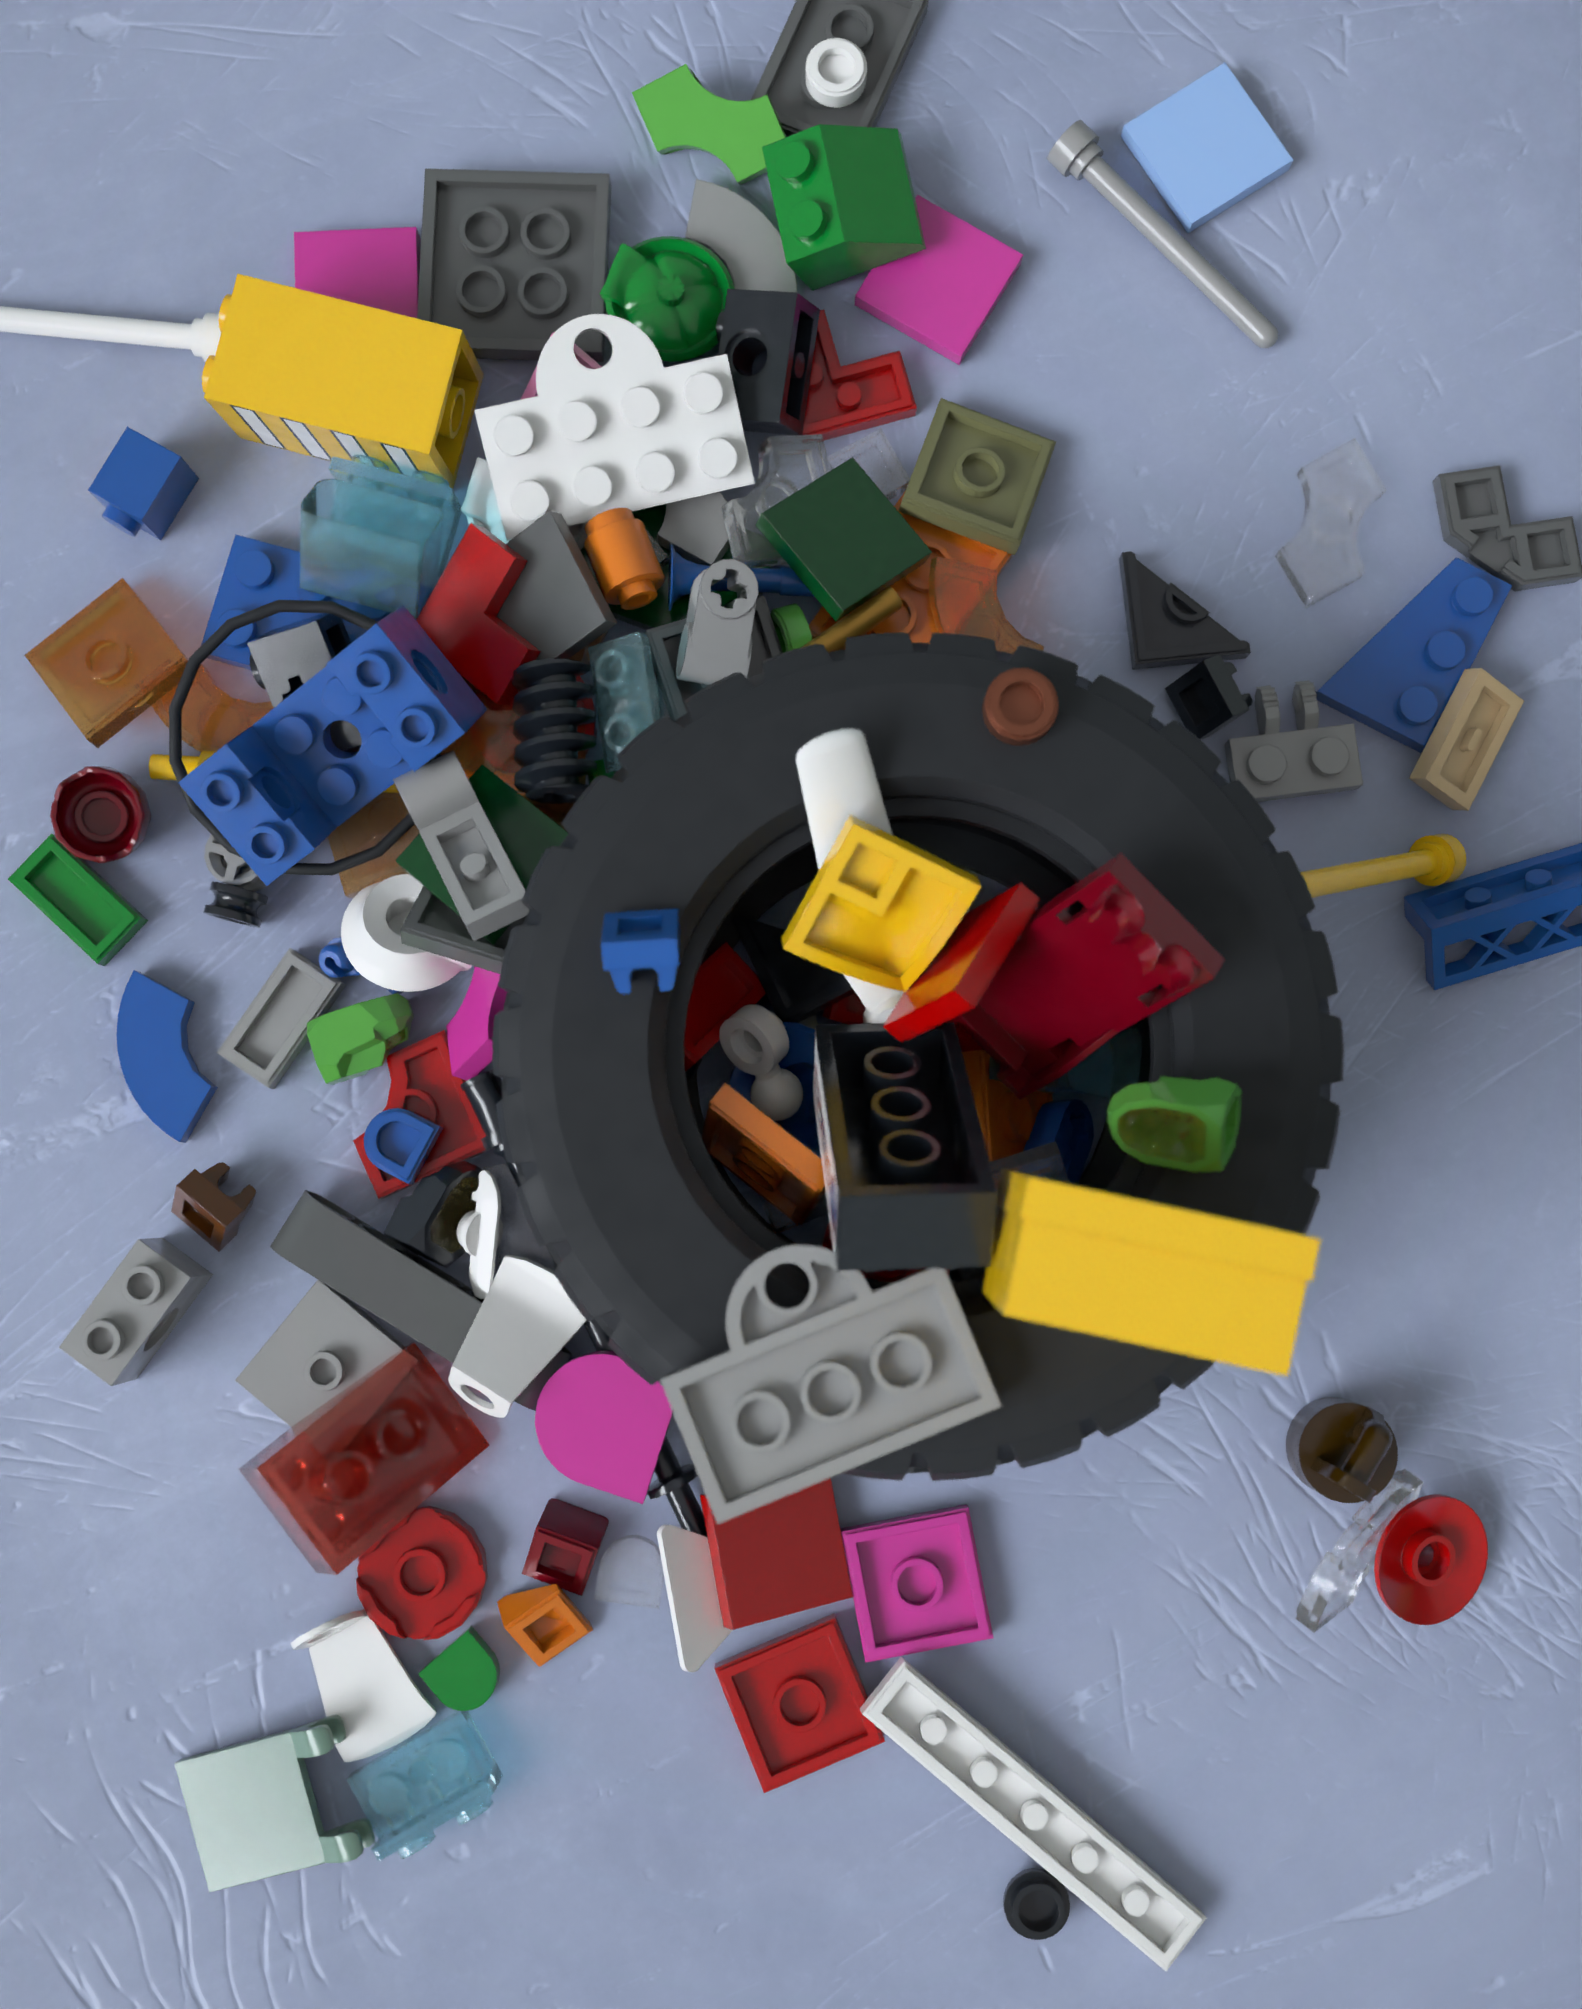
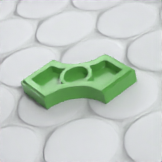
[632,64,787,185]

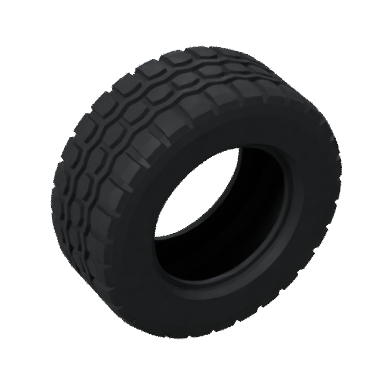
[492,632,1344,1481]

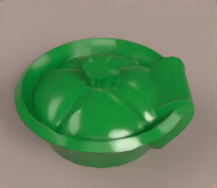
[599,236,735,362]

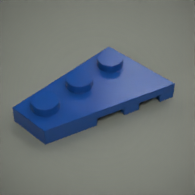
[1316,557,1512,754]

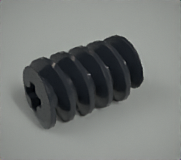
[512,658,597,804]

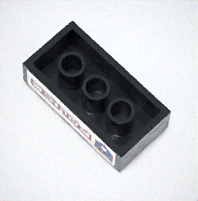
[813,1022,997,1272]

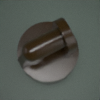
[1286,1397,1398,1503]

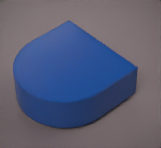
[364,1108,443,1185]

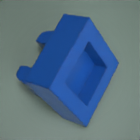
[601,908,681,994]

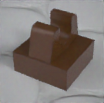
[171,1162,256,1252]

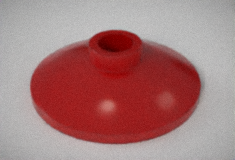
[1374,1494,1488,1625]

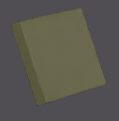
[899,398,1056,555]

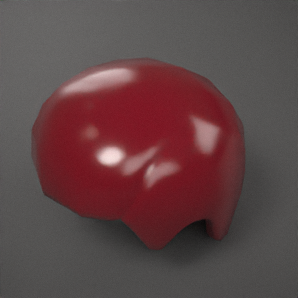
[50,766,151,863]

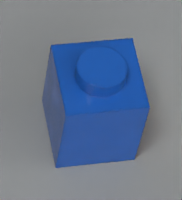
[88,426,199,540]

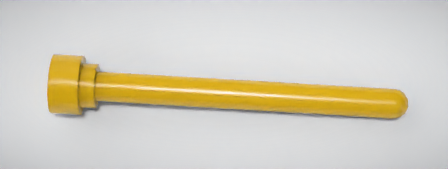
[1301,833,1466,898]

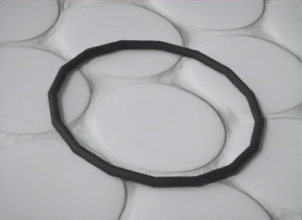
[169,600,441,876]

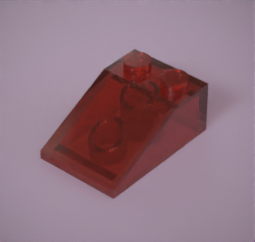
[239,1342,490,1575]

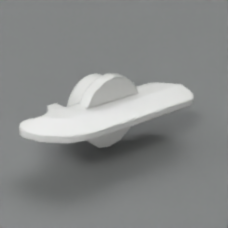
[456,1170,503,1299]

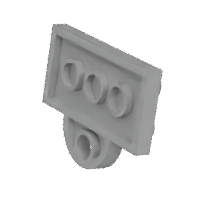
[661,1244,1001,1524]

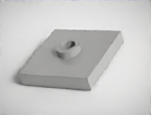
[235,1280,420,1463]

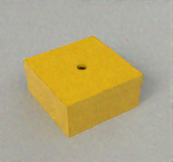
[981,1168,1321,1376]

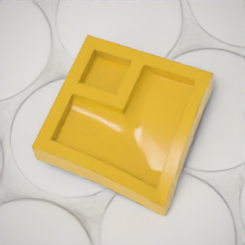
[781,815,982,992]

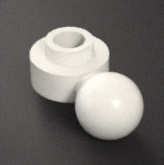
[719,1004,803,1121]

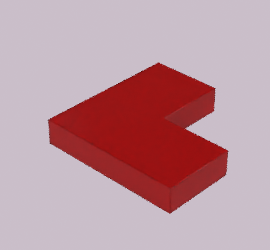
[794,309,917,448]
[416,523,541,706]

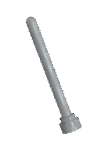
[1047,120,1278,348]

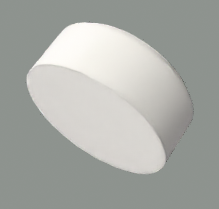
[806,38,867,108]

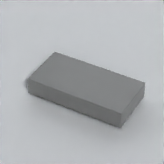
[217,948,346,1089]

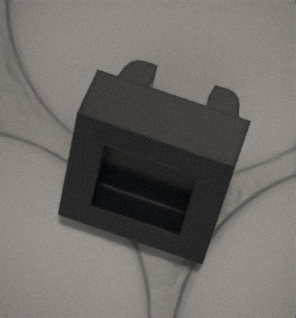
[1164,654,1253,740]

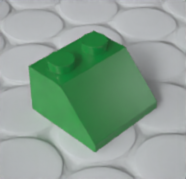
[762,124,926,291]

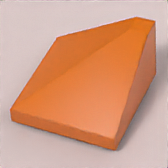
[497,1584,593,1667]

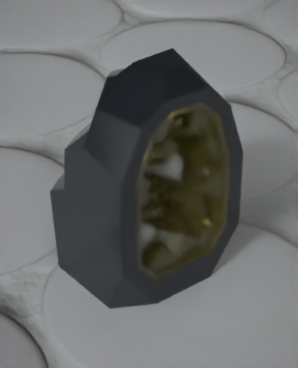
[384,1161,483,1268]

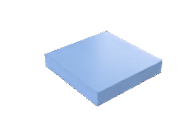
[1121,62,1293,234]

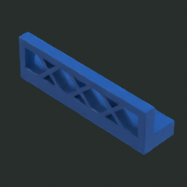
[1404,843,1582,990]

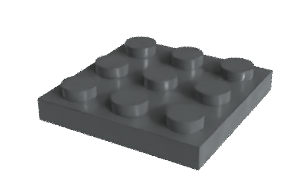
[417,168,611,362]

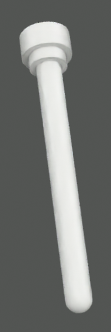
[0,306,221,362]

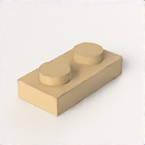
[1409,668,1524,811]

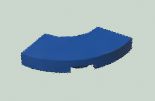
[116,970,218,1143]

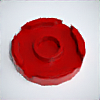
[356,1506,488,1641]

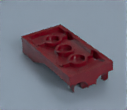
[947,853,1225,1100]

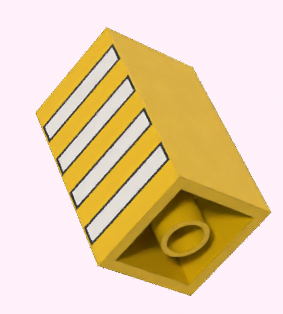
[202,274,484,492]

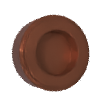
[982,668,1058,746]

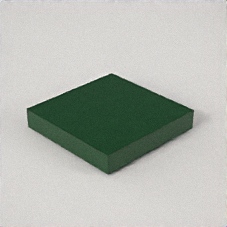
[756,457,932,622]
[395,764,569,944]

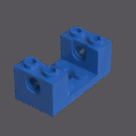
[178,605,488,886]

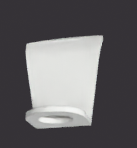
[448,1255,587,1418]
[291,1610,436,1762]

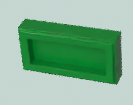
[8,833,148,966]

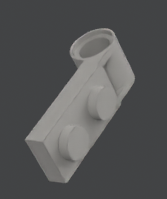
[393,750,530,941]

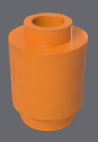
[584,508,665,610]

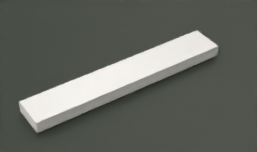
[860,1657,1207,1971]

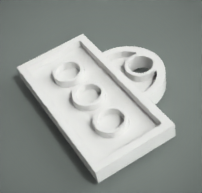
[474,314,755,540]

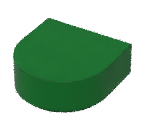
[418,1625,500,1711]

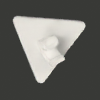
[657,1524,733,1673]

